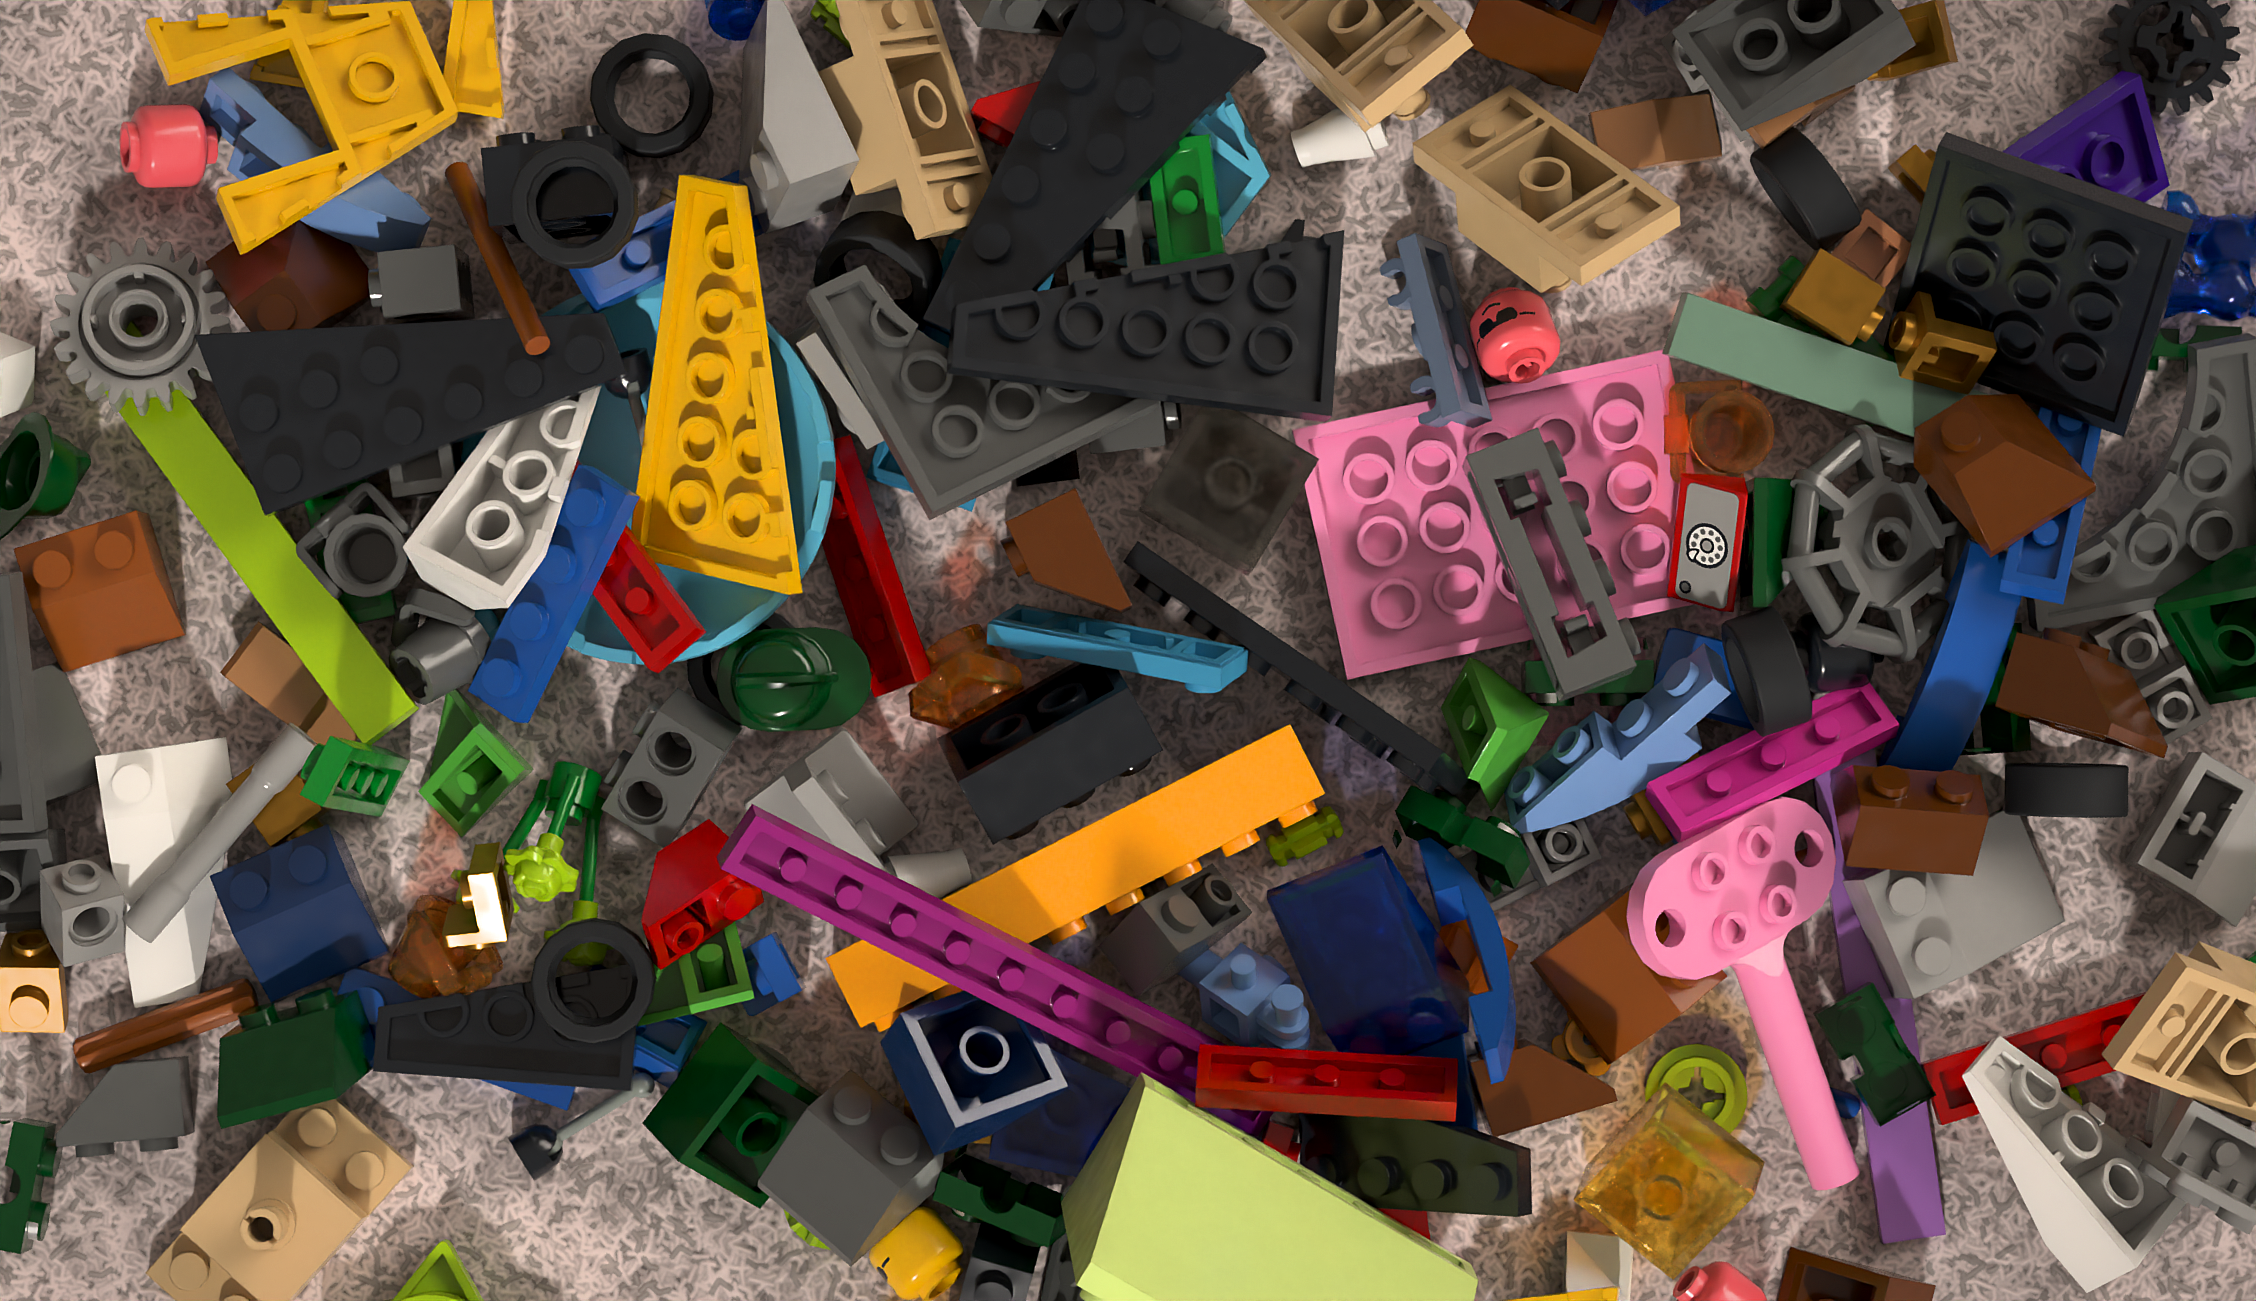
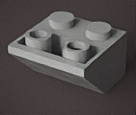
[2124,752,2256,927]

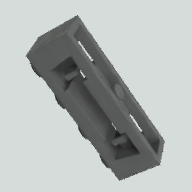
[1066,188,1182,454]
[1462,428,1641,702]

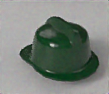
[0,412,91,540]
[716,627,872,732]

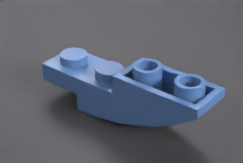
[199,67,432,252]
[1504,643,1731,834]

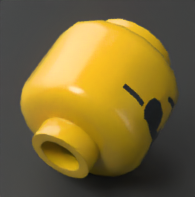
[869,1206,964,1301]

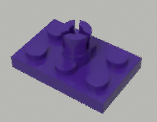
[2002,70,2170,203]

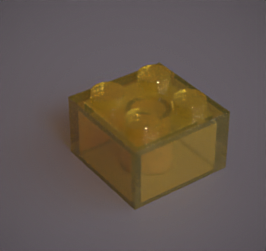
[1573,1082,1765,1280]

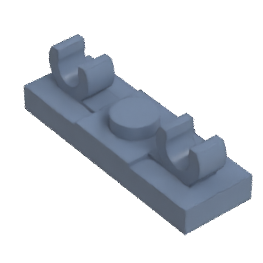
[1379,233,1492,428]

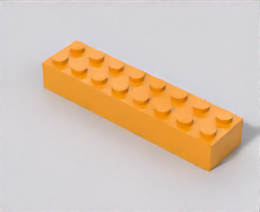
[825,724,1325,1032]

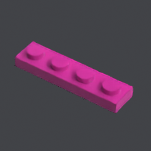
[1645,683,1899,843]

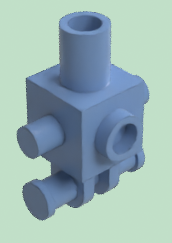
[1178,943,1310,1050]

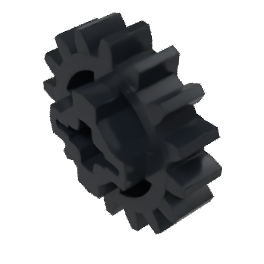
[2098,0,2241,116]

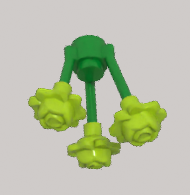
[450,761,615,966]

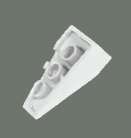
[403,386,601,610]
[95,737,233,1008]
[1962,1036,2187,1293]

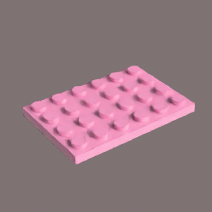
[1292,350,1695,680]

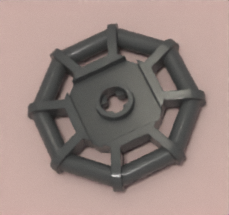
[1781,424,1972,664]

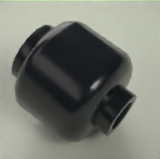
[1789,612,1884,694]

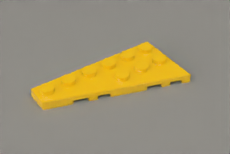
[631,175,803,595]

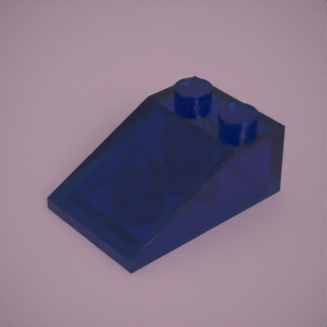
[1267,845,1469,1056]

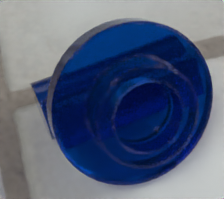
[705,0,765,41]

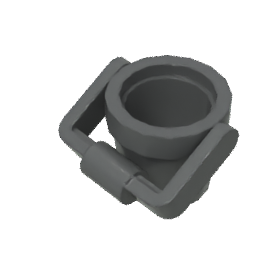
[296,483,413,599]
[388,588,491,705]

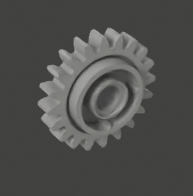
[50,238,232,416]

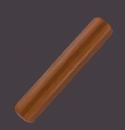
[73,978,259,1074]

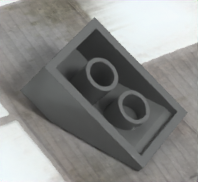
[1671,0,1916,132]

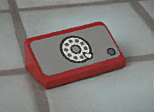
[1666,473,1748,612]

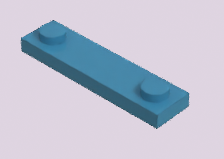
[987,604,1248,693]

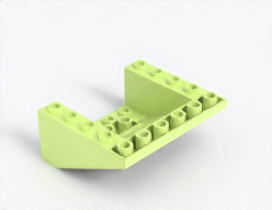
[1061,1072,1478,1301]

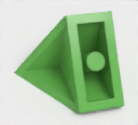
[1441,657,1550,812]
[418,689,534,837]
[638,922,755,1026]

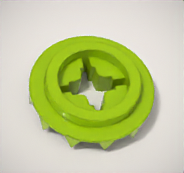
[1644,1043,1747,1146]

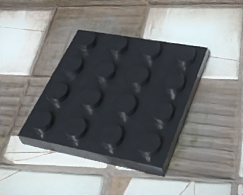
[1883,132,2194,437]

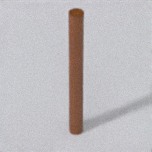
[445,162,550,355]

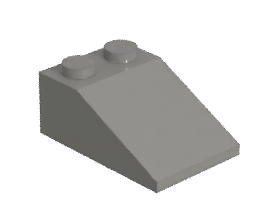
[738,0,860,234]
[1842,808,2065,999]

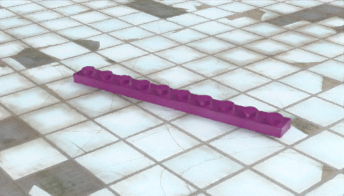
[717,804,1274,1137]

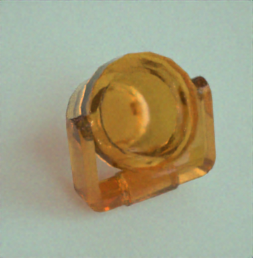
[1663,380,1775,484]
[908,624,1025,729]
[388,894,503,999]

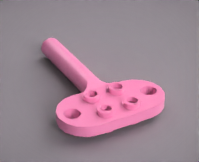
[1626,797,1860,1191]

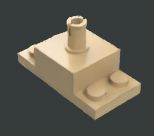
[818,0,992,240]
[1244,0,1473,132]
[1412,84,1680,293]
[2102,941,2256,1122]
[145,1098,414,1301]

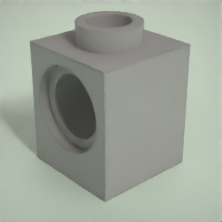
[40,854,125,967]

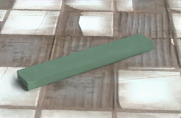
[1662,293,2039,438]

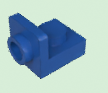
[741,932,807,1016]

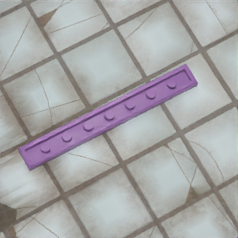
[1812,748,1946,1244]

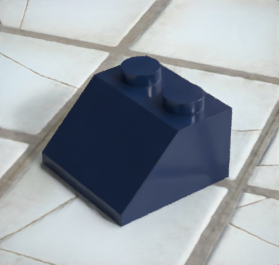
[210,824,391,1004]
[880,990,1068,1156]

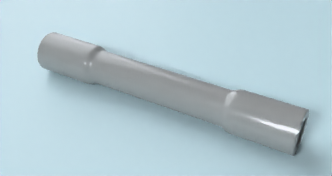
[122,723,317,943]

